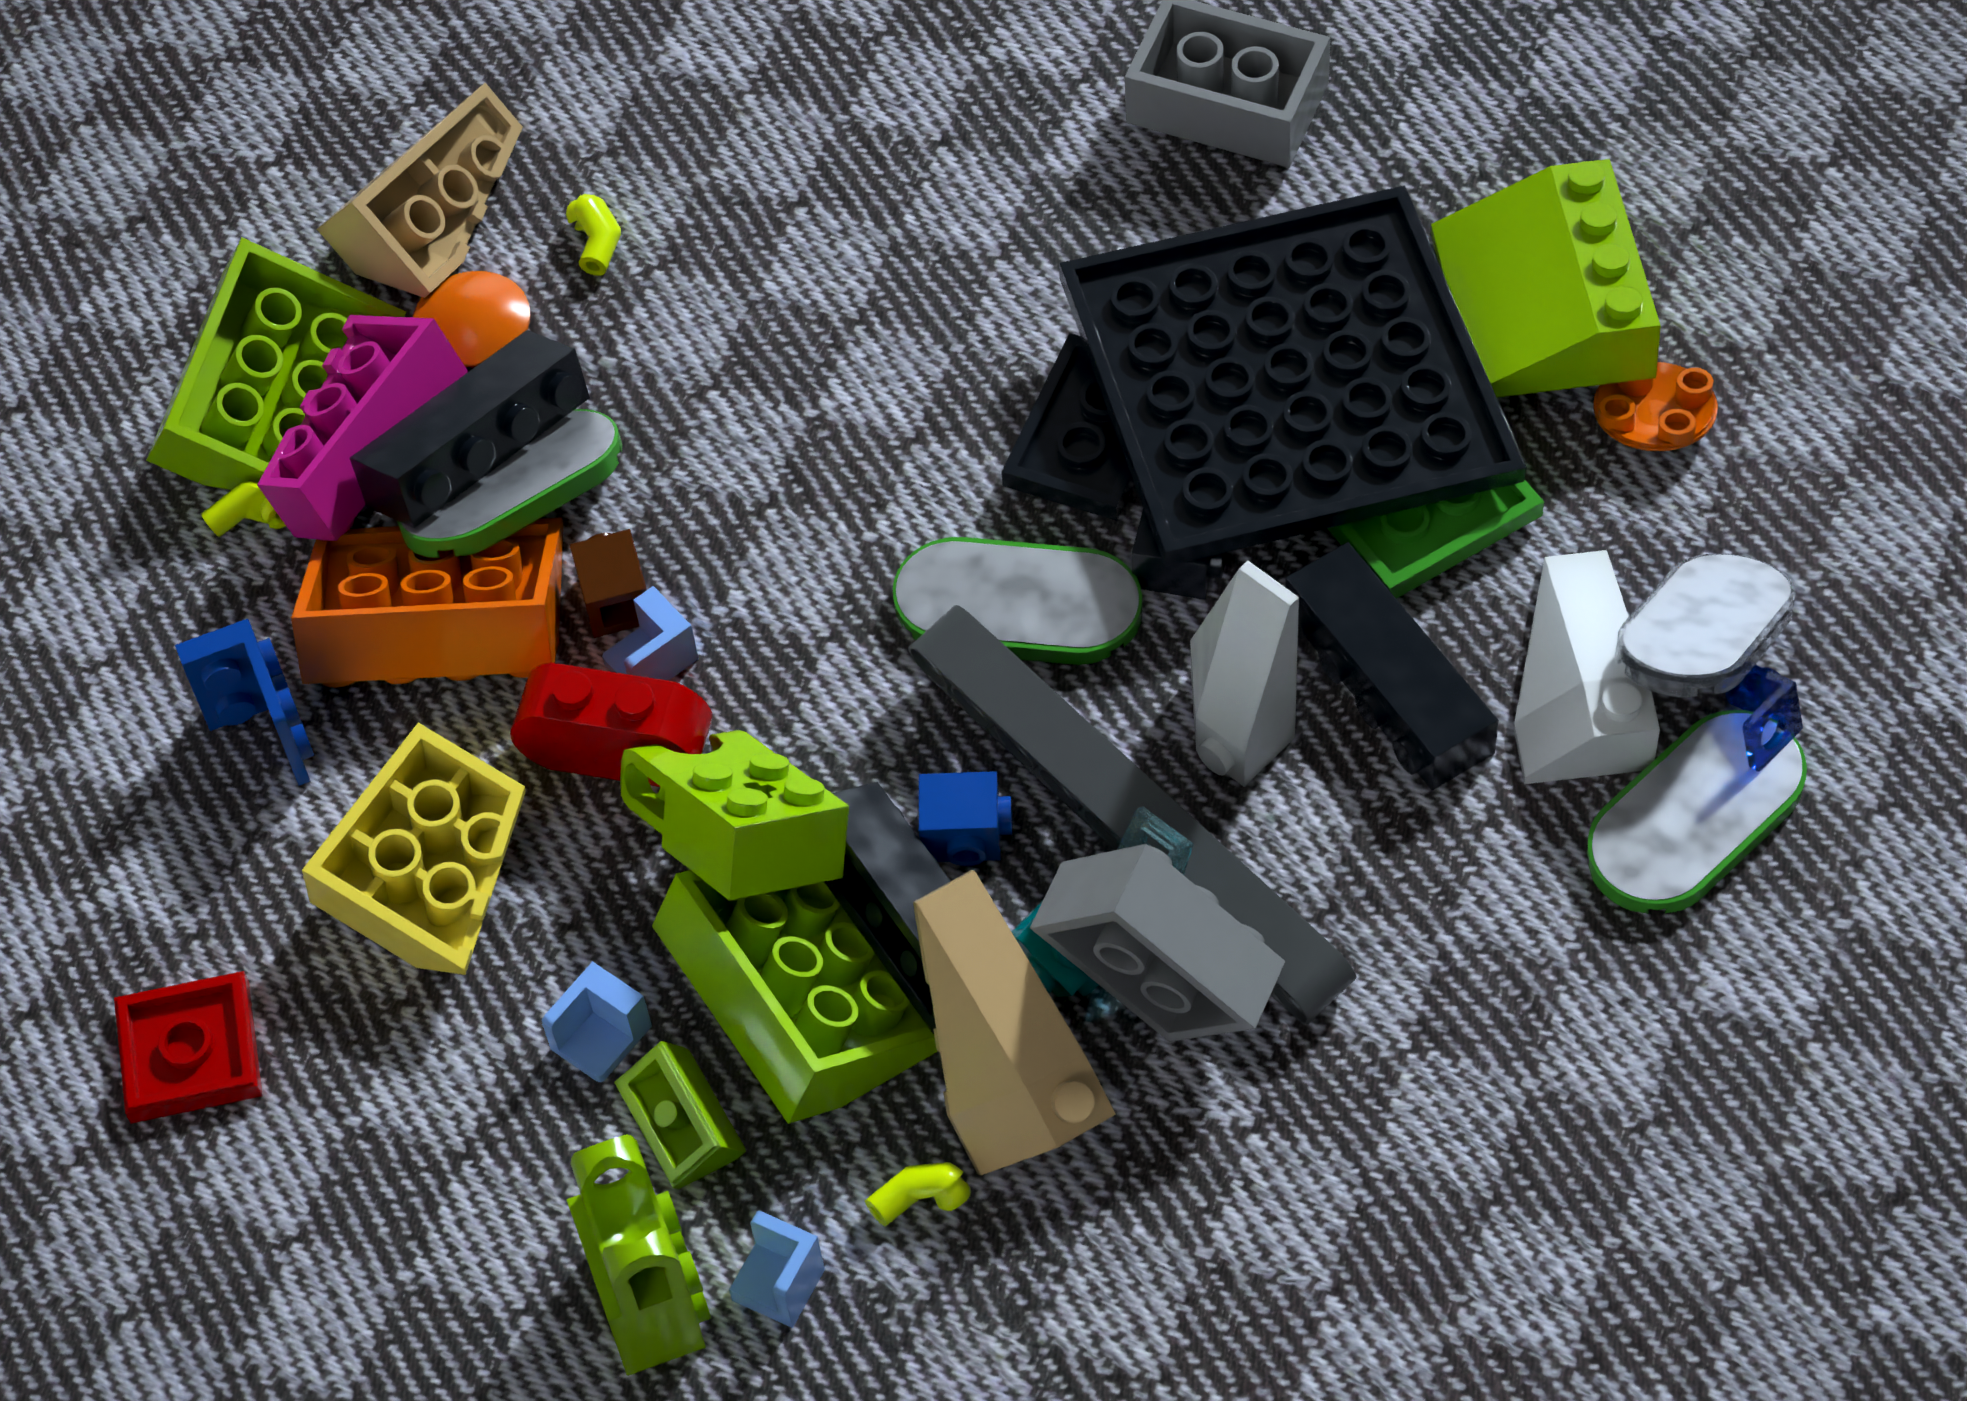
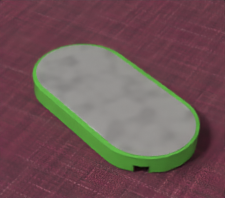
[397,409,622,558]
[893,537,1143,665]
[1587,710,1807,914]

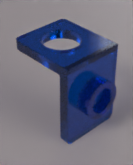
[1722,658,1803,772]

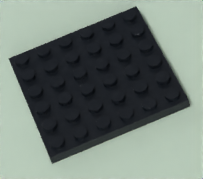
[1059,185,1527,567]

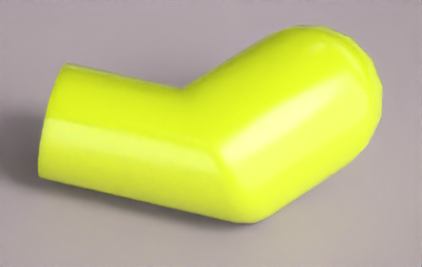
[566,194,621,276]
[201,481,286,537]

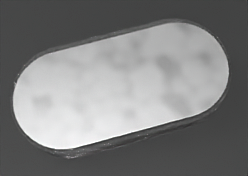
[1615,554,1796,698]

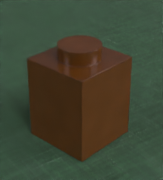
[569,529,647,638]

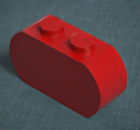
[510,662,713,787]

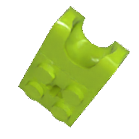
[620,730,849,901]
[566,1134,711,1376]

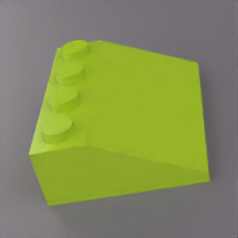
[1431,159,1661,397]
[146,237,406,490]
[652,870,938,1124]

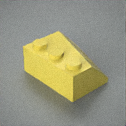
[302,722,526,975]

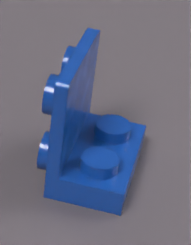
[175,618,315,786]

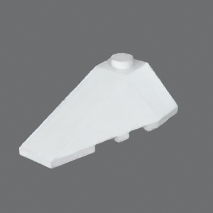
[1514,550,1660,784]
[1190,560,1299,787]

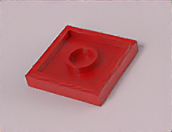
[114,971,263,1124]

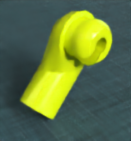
[865,1162,971,1227]

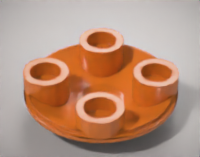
[413,271,531,367]
[1593,362,1718,451]

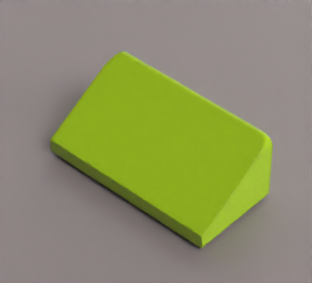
[614,1041,746,1189]

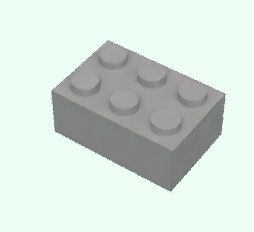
[1124,0,1330,168]
[1030,844,1285,1042]

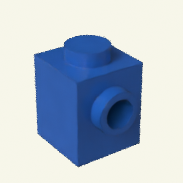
[919,771,1013,866]

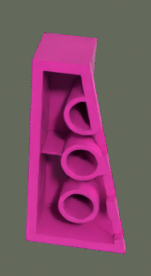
[257,315,468,541]

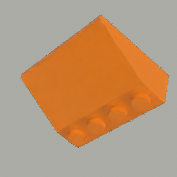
[291,518,563,688]

